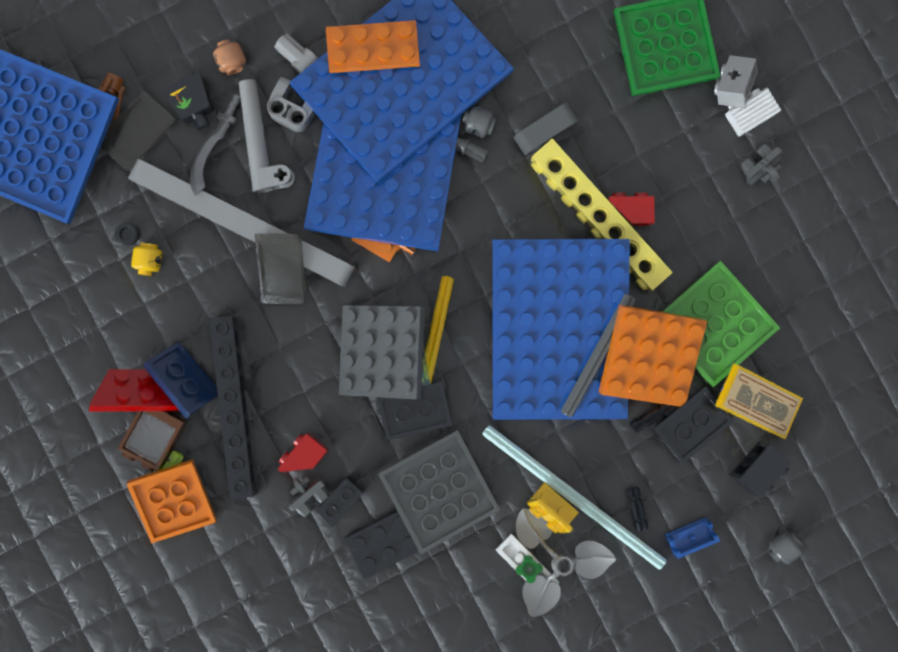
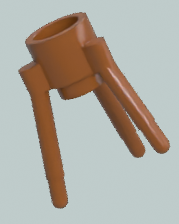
[98,72,126,130]

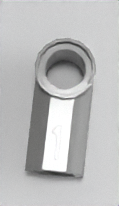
[274,33,318,74]

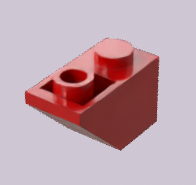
[607,192,655,226]
[278,433,329,472]

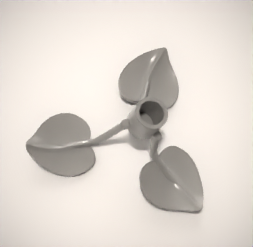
[516,508,616,617]

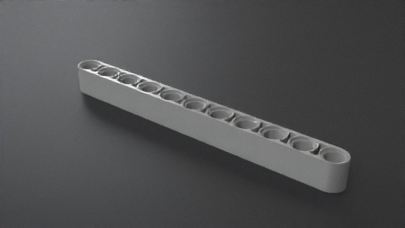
[128,159,355,287]

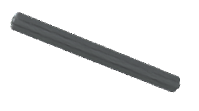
[561,294,636,417]

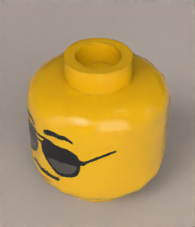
[131,243,163,276]

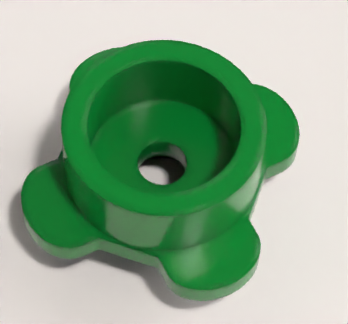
[516,555,543,583]

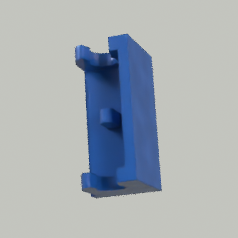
[665,517,720,559]

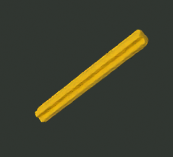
[422,276,454,385]

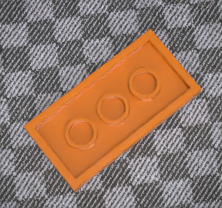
[326,20,420,73]

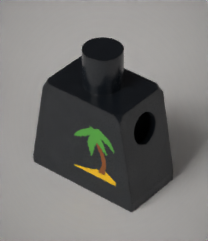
[160,72,213,130]

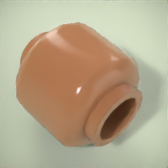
[213,40,246,75]

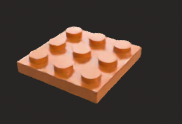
[126,459,217,544]

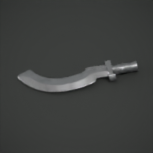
[190,94,241,195]

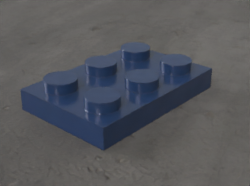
[143,342,218,418]

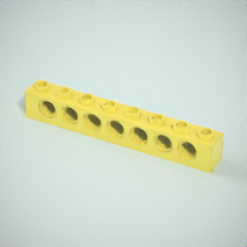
[531,139,673,292]

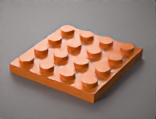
[598,305,707,407]

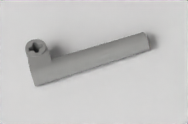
[239,79,295,193]

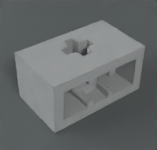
[714,55,757,108]

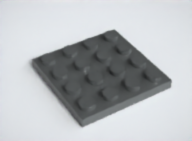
[339,306,425,399]
[378,430,500,554]

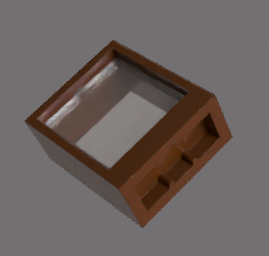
[118,411,188,472]

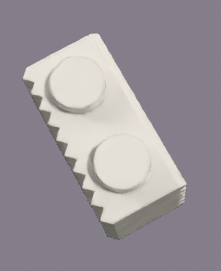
[725,88,781,137]

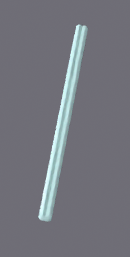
[482,425,666,569]

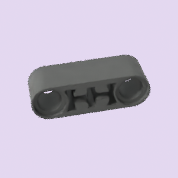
[513,102,579,156]

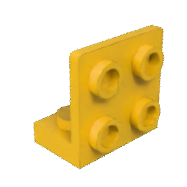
[526,483,579,533]

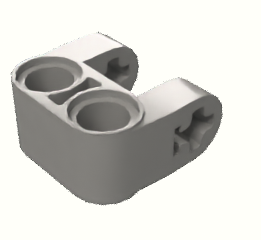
[267,76,315,132]

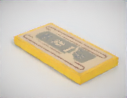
[715,364,803,439]

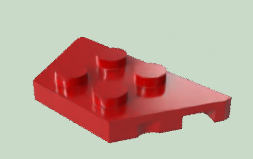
[89,369,180,411]

